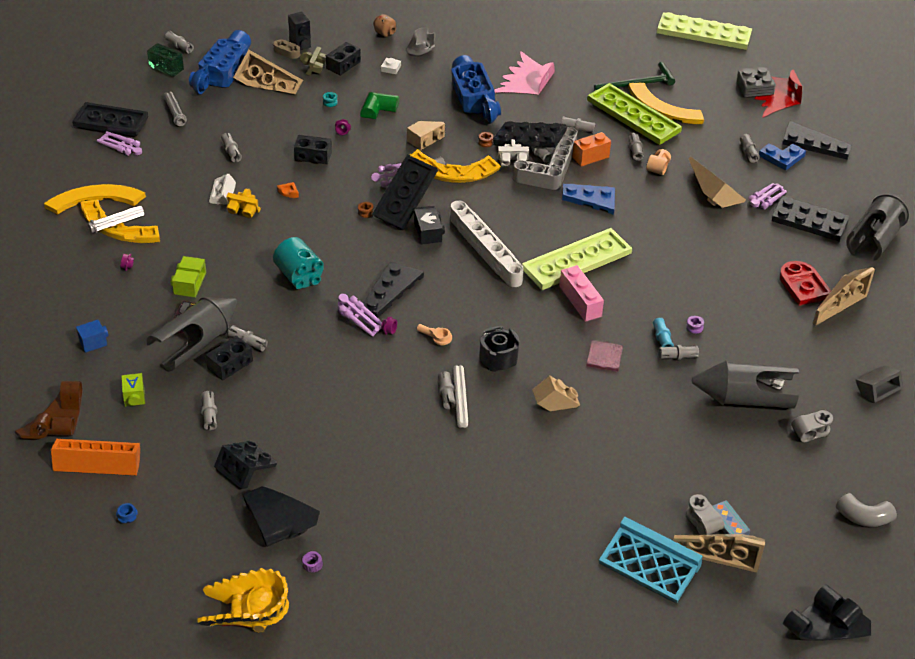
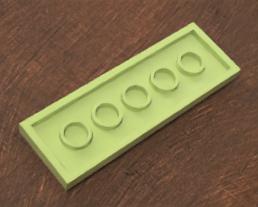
[657,12,752,50]
[522,228,632,290]

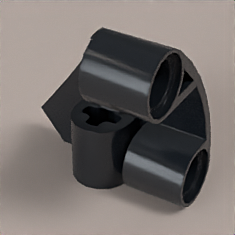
[242,486,320,547]
[783,584,871,640]

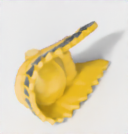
[197,568,289,633]

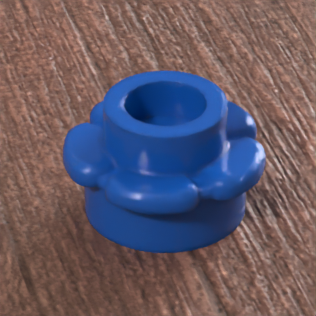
[116,503,138,523]

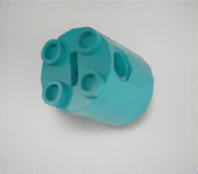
[273,237,324,289]

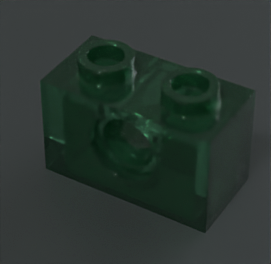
[147,43,184,77]

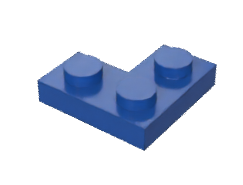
[759,144,806,170]

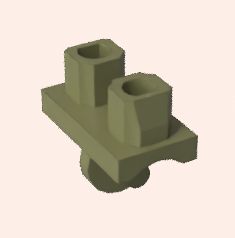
[300,46,326,76]

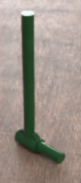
[594,62,675,91]

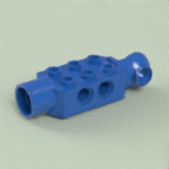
[189,30,251,94]
[451,55,501,124]

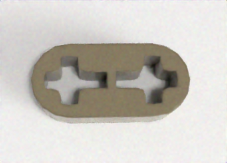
[273,39,300,59]

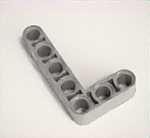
[513,127,578,190]

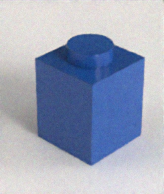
[76,320,109,353]

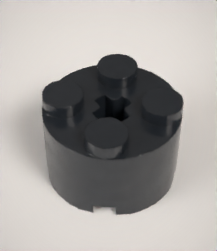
[479,326,519,372]

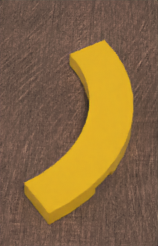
[628,83,704,124]
[410,149,501,183]
[44,184,146,215]
[80,200,160,243]

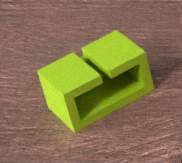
[170,256,206,298]

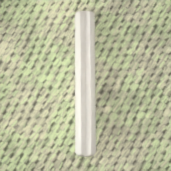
[453,365,468,428]

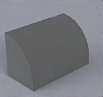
[855,365,903,403]

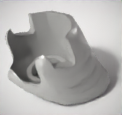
[406,28,435,56]

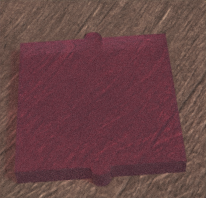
[587,340,623,371]

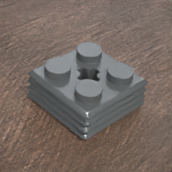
[736,67,776,97]

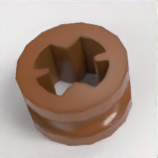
[478,132,493,147]
[358,202,374,218]

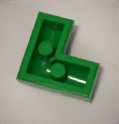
[360,92,399,119]

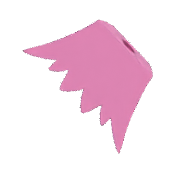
[495,51,555,95]

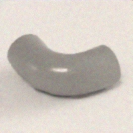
[836,493,897,527]

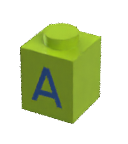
[122,373,145,407]

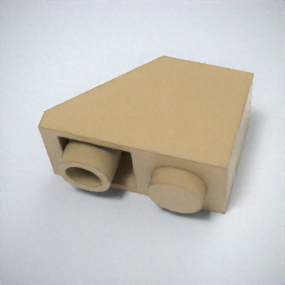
[407,121,445,150]
[532,376,580,411]

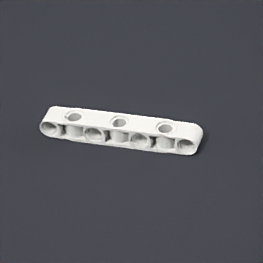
[450,201,523,287]

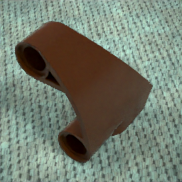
[15,381,83,439]

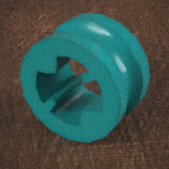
[323,92,338,107]

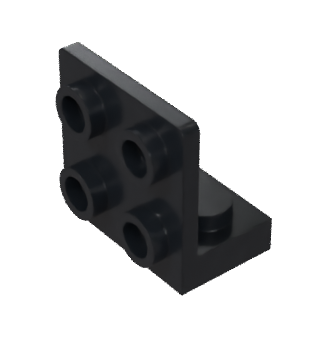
[214,441,278,489]

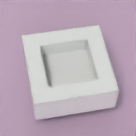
[381,58,401,74]

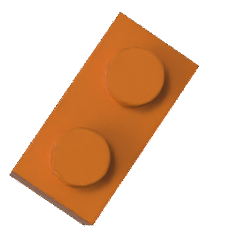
[572,132,611,166]

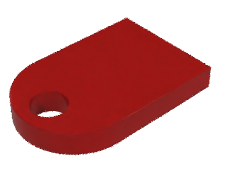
[780,261,831,306]

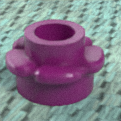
[335,119,351,135]
[120,253,134,271]
[381,316,398,335]

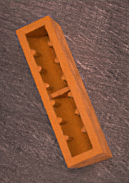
[51,439,140,476]

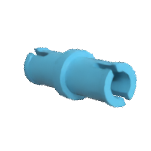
[653,318,674,347]

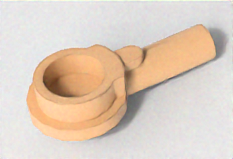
[417,324,452,346]

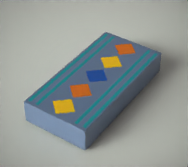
[713,500,750,535]

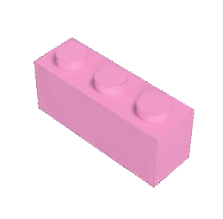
[559,265,604,322]

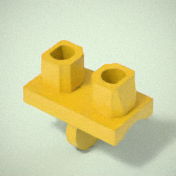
[226,188,261,218]

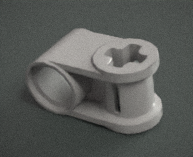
[791,410,833,442]
[686,494,724,535]

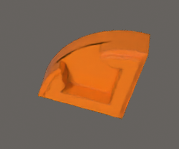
[277,182,299,198]

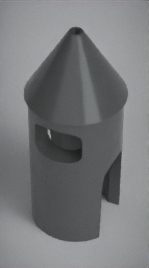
[846,194,909,261]
[147,298,238,371]
[692,360,799,409]

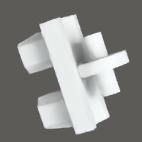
[497,139,529,166]

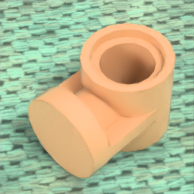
[646,149,671,175]

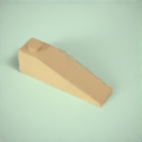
[233,49,303,94]
[689,157,746,208]
[813,267,875,325]
[673,534,765,573]

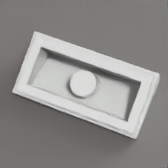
[209,174,236,204]

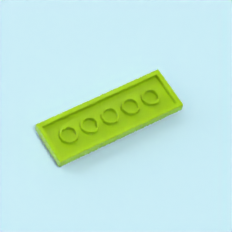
[587,83,682,145]

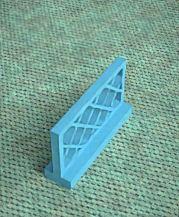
[599,517,702,603]

